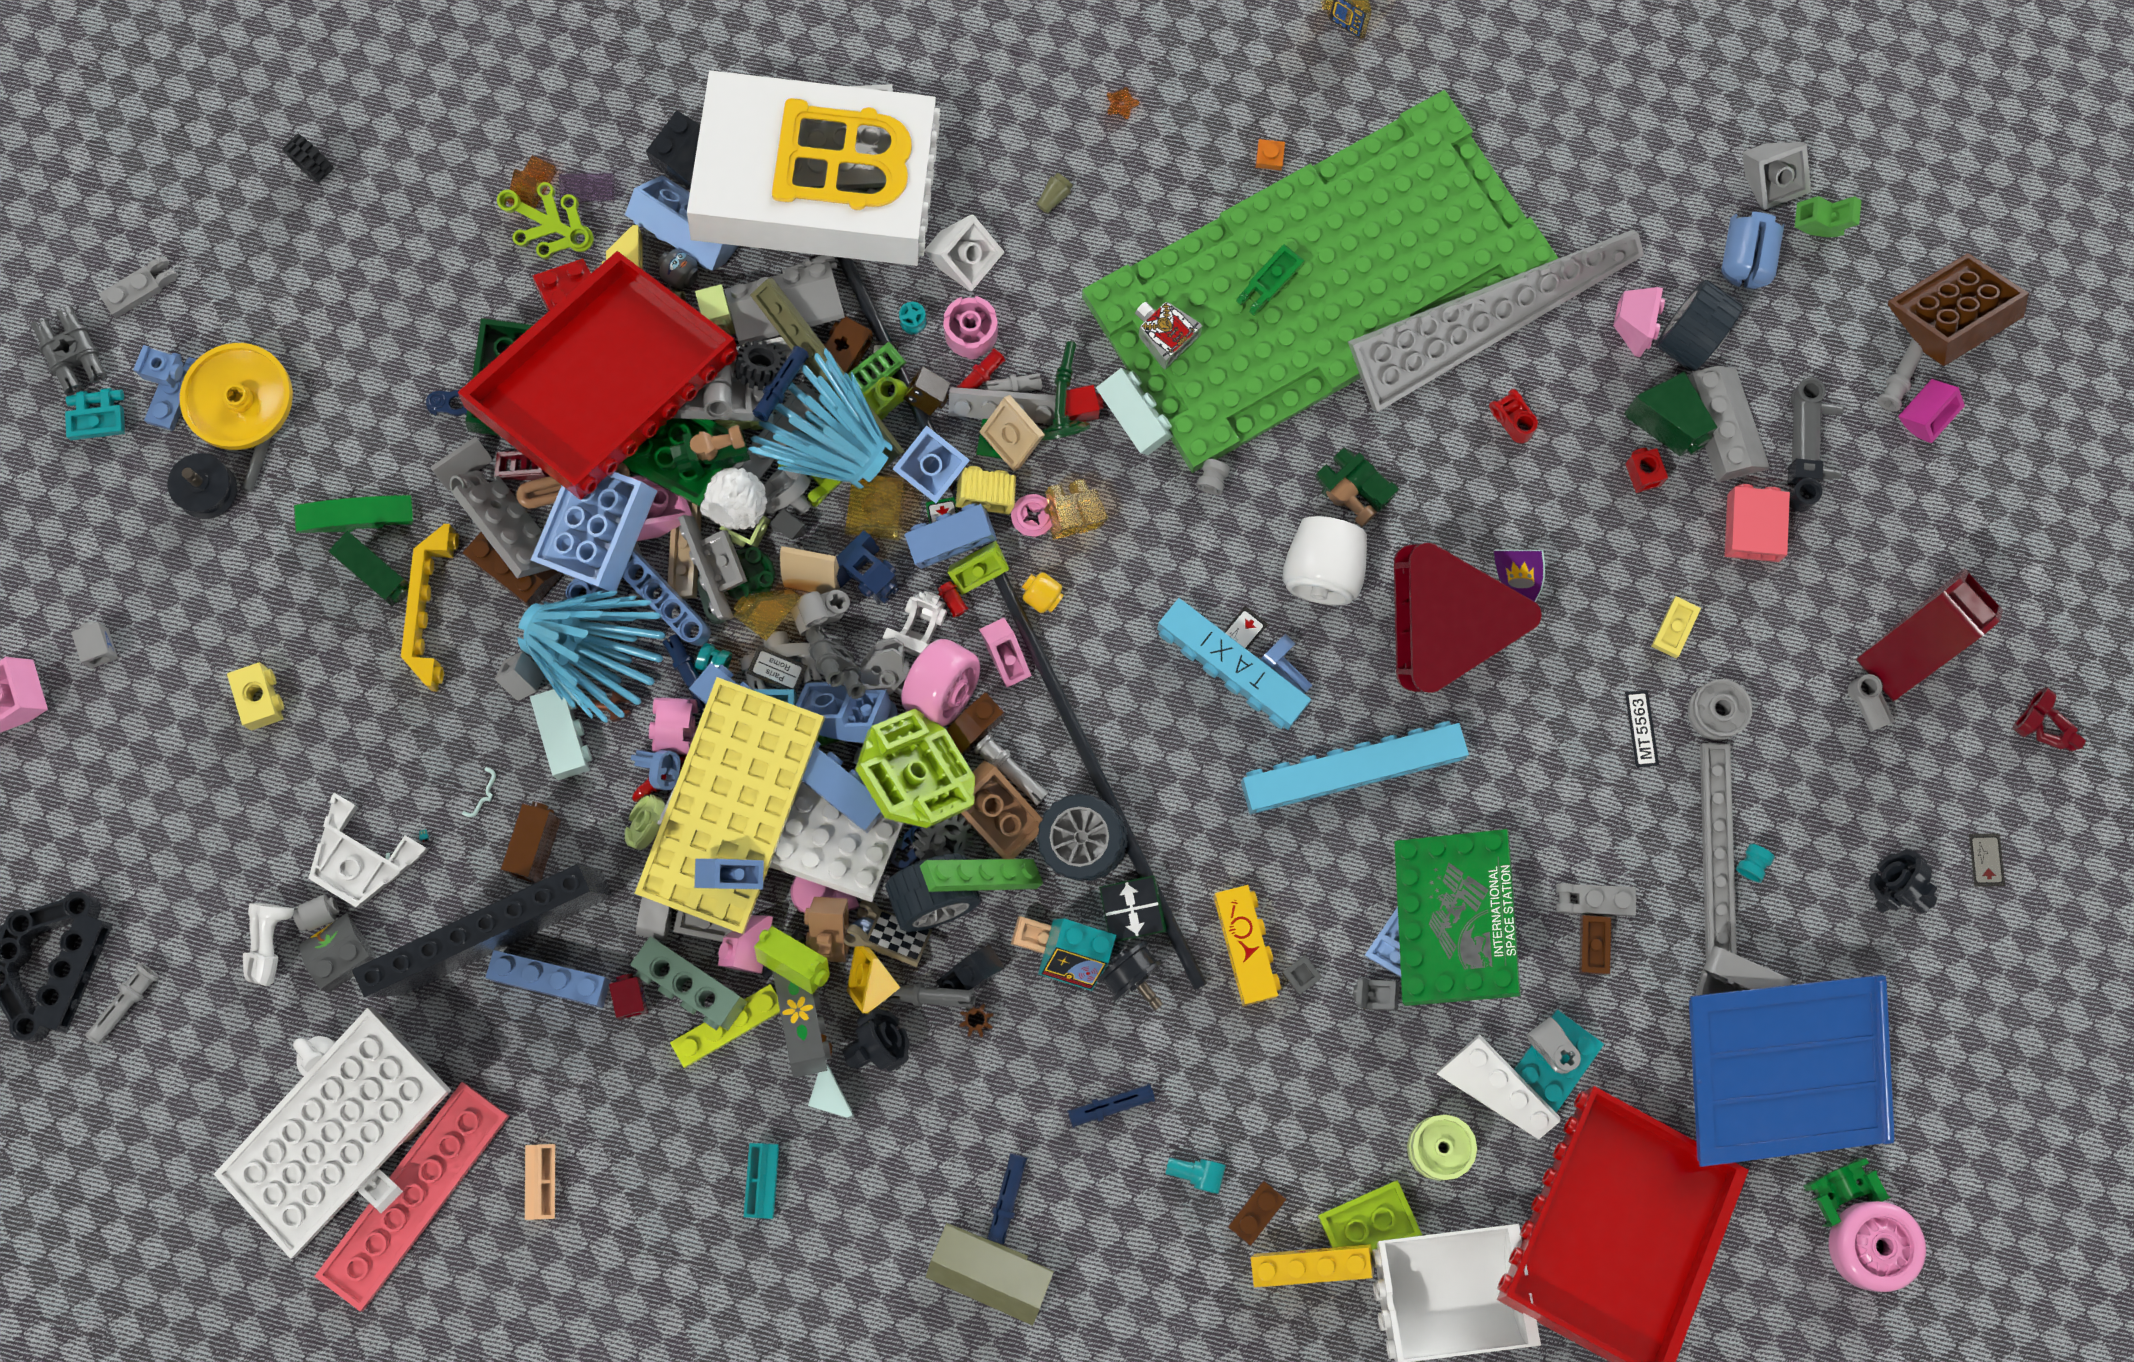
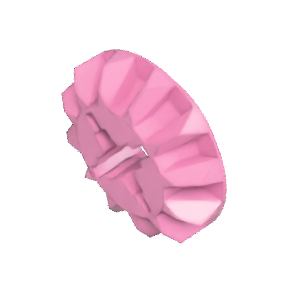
[1011,494,1055,538]

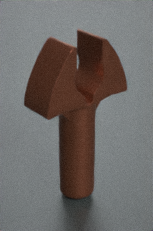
[578,690,632,722]

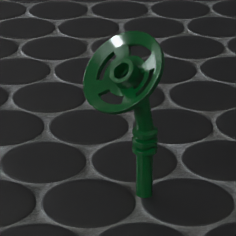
[1042,341,1091,440]

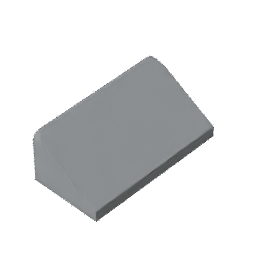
[431,437,492,490]

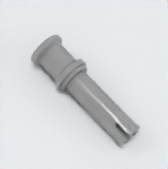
[1877,338,1924,411]
[973,733,1049,806]
[85,962,160,1045]

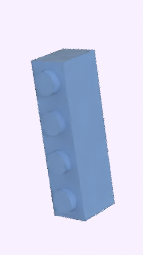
[485,950,611,1008]

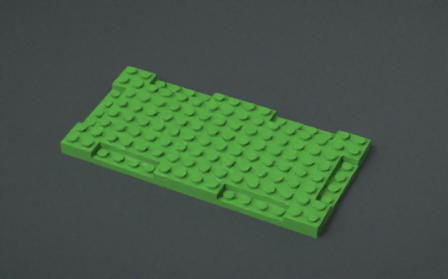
[1082,90,1559,473]

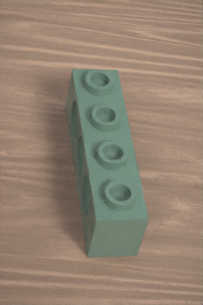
[630,936,747,1031]

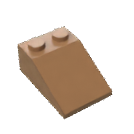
[960,761,1042,859]

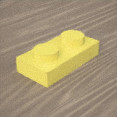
[1651,596,1701,658]

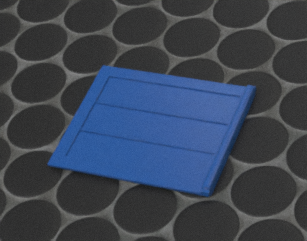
[1689,975,1895,1167]

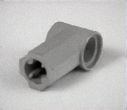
[1848,674,1895,732]

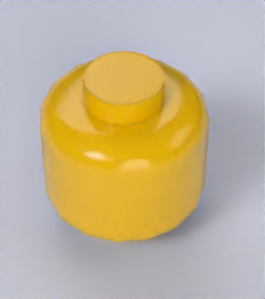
[1022,572,1064,613]

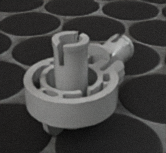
[748,470,812,529]

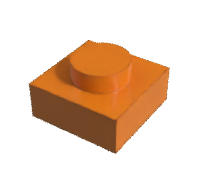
[1255,139,1285,171]

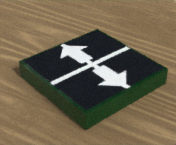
[1099,875,1167,942]

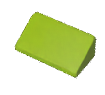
[948,541,1009,595]

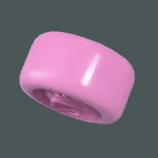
[901,639,980,727]
[1829,1201,1926,1292]

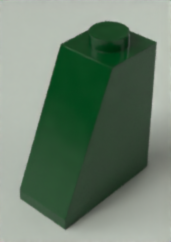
[328,531,409,606]

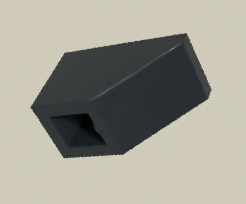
[936,944,1005,991]

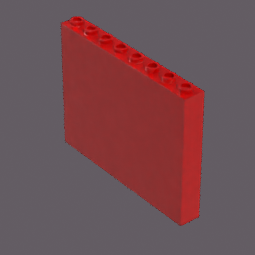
[458,251,738,500]
[1497,1086,1749,1362]

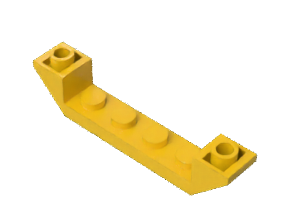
[401,524,459,692]

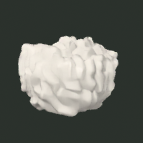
[700,467,768,530]

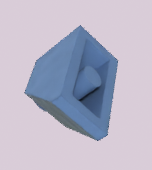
[694,859,764,889]

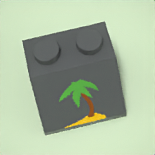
[298,913,377,993]

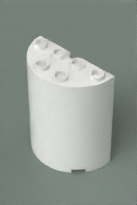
[1372,1224,1541,1362]

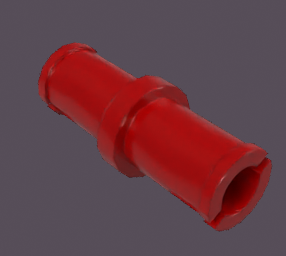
[956,348,1006,389]

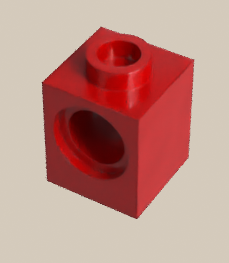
[1625,447,1668,493]

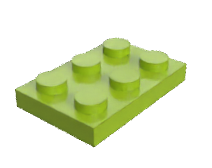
[1317,1180,1422,1250]

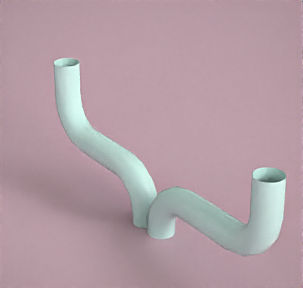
[462,767,496,817]

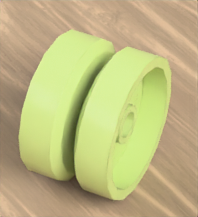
[1407,1115,1477,1181]

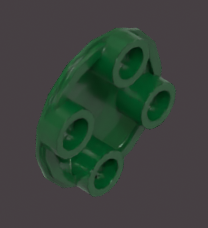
[727,547,776,602]

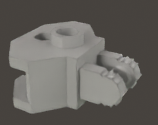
[860,637,911,696]

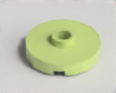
[625,795,665,850]

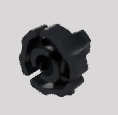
[1869,849,1937,913]
[842,1008,910,1072]

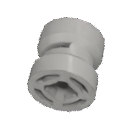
[1196,459,1230,495]

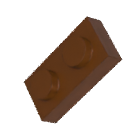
[1579,915,1611,975]
[1227,1181,1287,1246]

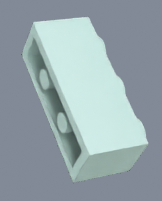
[1096,368,1173,455]
[530,689,592,780]

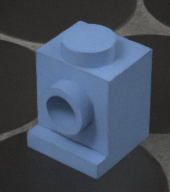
[133,345,184,388]

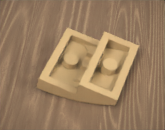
[780,546,840,594]

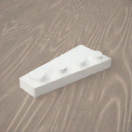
[1437,1034,1561,1139]

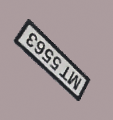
[1625,690,1659,768]

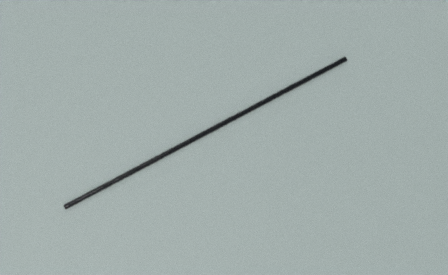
[836,257,1207,990]

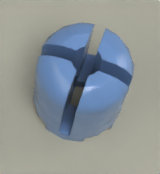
[1721,212,1784,289]

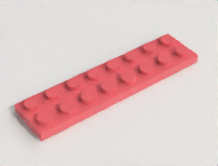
[314,1082,510,1312]

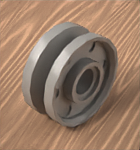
[1687,679,1752,740]

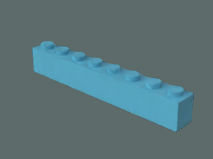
[1241,721,1469,815]

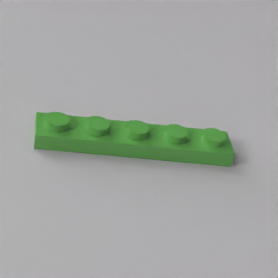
[920,859,1043,892]

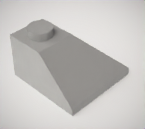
[1742,142,1811,210]

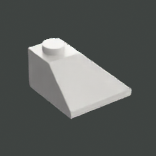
[925,215,1004,291]

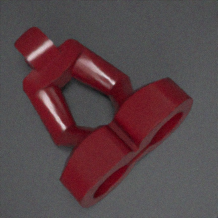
[2012,687,2086,752]

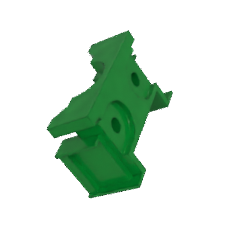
[1803,1158,1891,1227]

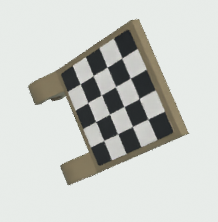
[844,899,932,967]

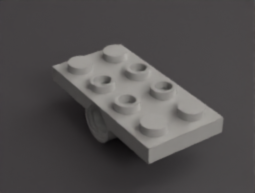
[673,365,774,422]

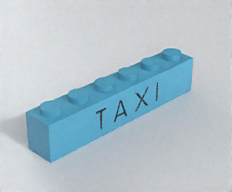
[1157,598,1311,730]

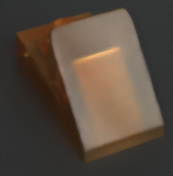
[507,155,557,209]

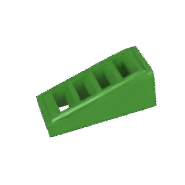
[848,342,907,393]

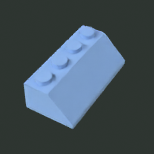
[625,175,738,271]

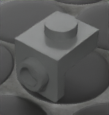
[1353,978,1400,1011]

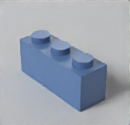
[905,503,997,569]

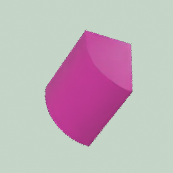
[1898,379,1965,443]

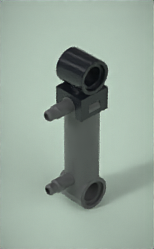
[1787,377,1844,512]

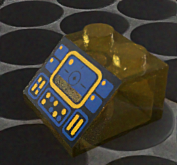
[1321,0,1372,39]

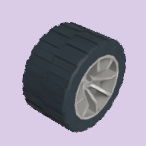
[1656,280,1743,372]
[1037,794,1128,881]
[885,853,981,932]

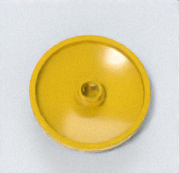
[180,343,293,450]

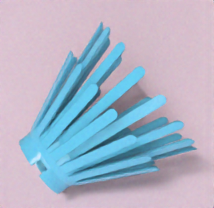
[748,348,892,489]
[517,590,665,723]

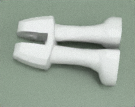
[243,903,294,986]

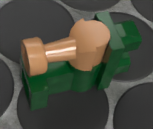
[670,425,751,476]
[1315,447,1399,527]

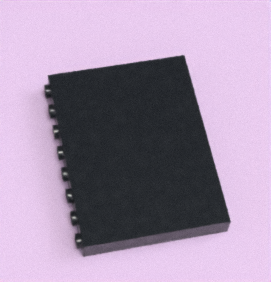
[352,864,613,998]

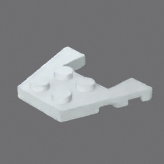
[308,793,429,909]

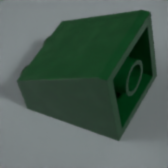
[1624,372,1718,456]

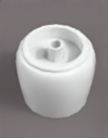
[1282,516,1367,605]

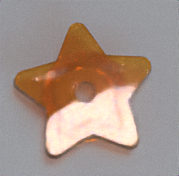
[1107,87,1140,120]

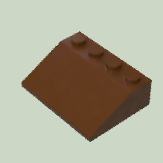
[1888,253,2029,366]

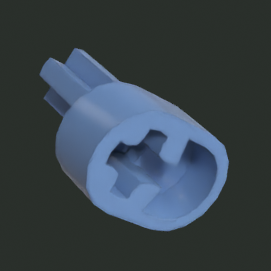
[1260,634,1312,693]
[631,750,680,790]

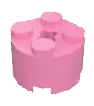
[943,296,998,359]
[649,697,698,755]

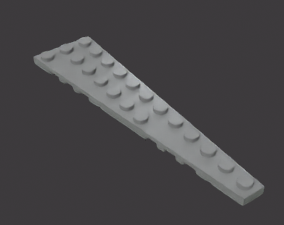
[1348,230,1644,412]

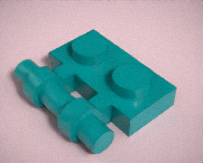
[65,388,125,441]

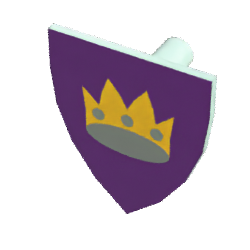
[1493,550,1545,602]

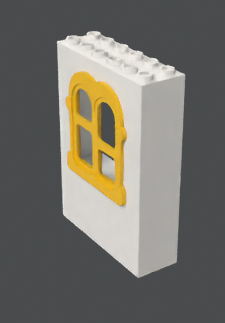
[687,70,940,266]

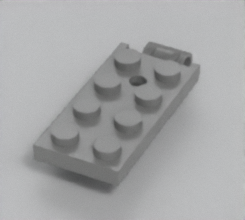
[450,471,551,579]

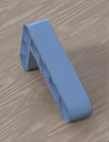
[566,549,711,646]

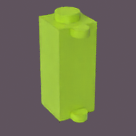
[754,926,830,994]

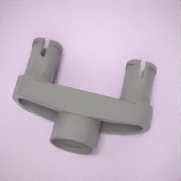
[740,631,822,689]

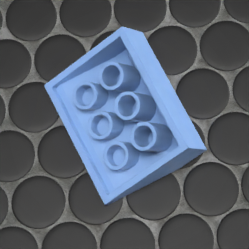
[531,472,657,592]

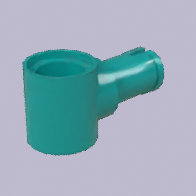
[1165,1157,1226,1194]

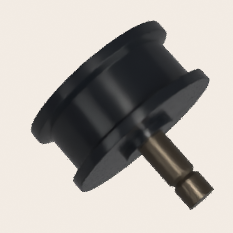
[167,453,238,519]
[1097,940,1164,1011]

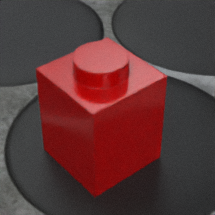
[1065,385,1104,422]

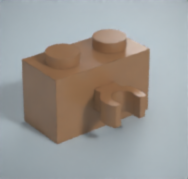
[804,897,850,963]

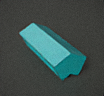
[743,1143,779,1219]

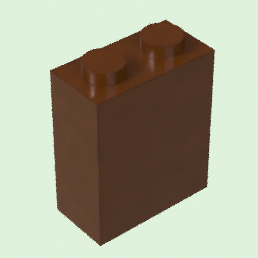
[501,801,561,883]

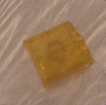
[845,476,906,540]
[733,589,800,641]

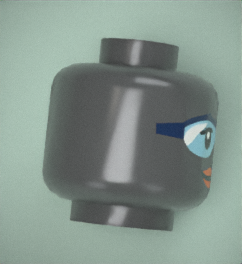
[658,249,700,289]

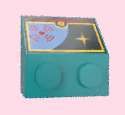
[1038,918,1116,991]

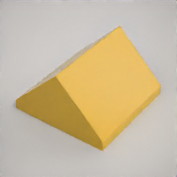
[846,946,900,1013]

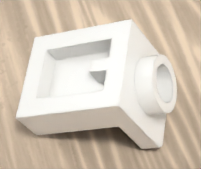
[357,1169,403,1213]

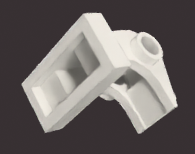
[883,591,947,657]

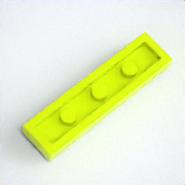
[670,984,780,1068]

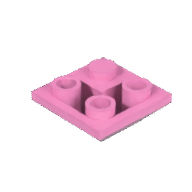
[1613,287,1665,357]

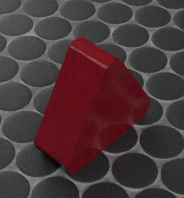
[1394,543,1542,693]
[1855,568,2003,701]

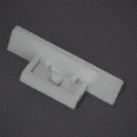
[678,515,747,620]

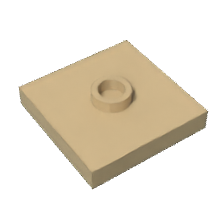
[979,395,1045,471]

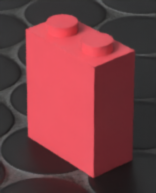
[1725,484,1790,562]

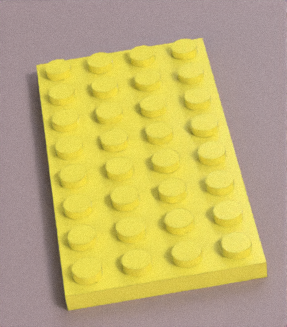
[634,677,825,934]

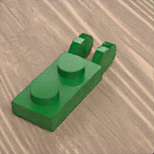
[1236,244,1305,316]

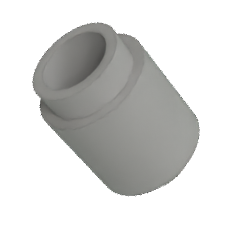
[293,894,339,932]

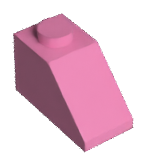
[979,618,1032,687]
[718,915,773,973]

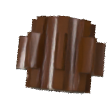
[959,1003,994,1038]

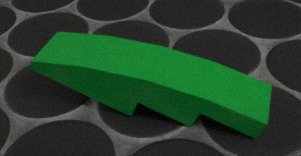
[294,495,413,533]

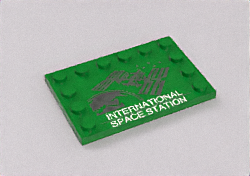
[1394,829,1521,1006]

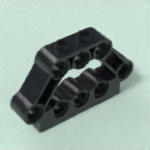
[0,891,113,1043]

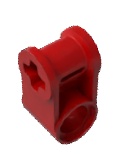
[1489,389,1538,443]

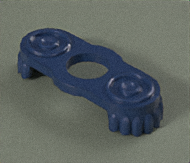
[426,390,467,416]

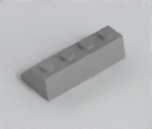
[724,262,845,345]
[1688,366,1770,482]

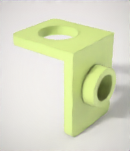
[720,516,771,548]

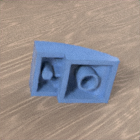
[795,682,892,743]

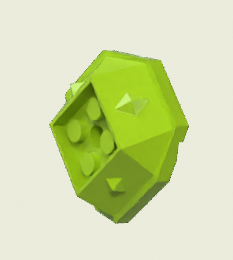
[856,709,975,828]

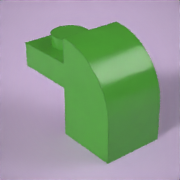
[1795,196,1861,237]

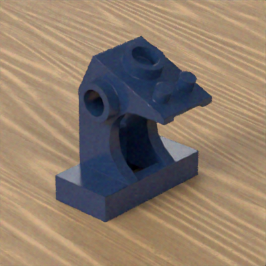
[836,530,899,605]

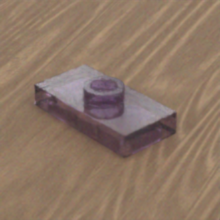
[559,173,615,203]

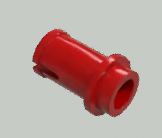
[937,581,969,618]

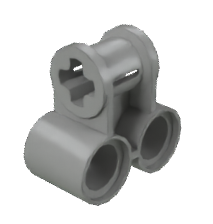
[790,590,850,636]

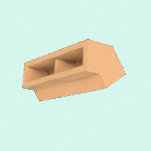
[525,1144,555,1220]

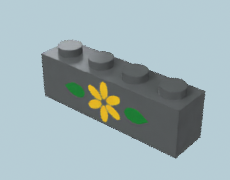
[773,971,831,1078]

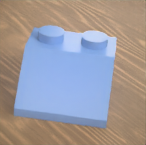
[893,426,970,503]

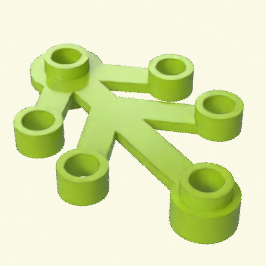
[497,182,594,259]

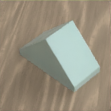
[808,1064,854,1119]

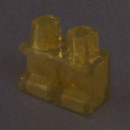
[1044,479,1108,540]

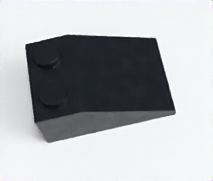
[646,110,701,189]

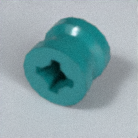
[899,302,927,335]

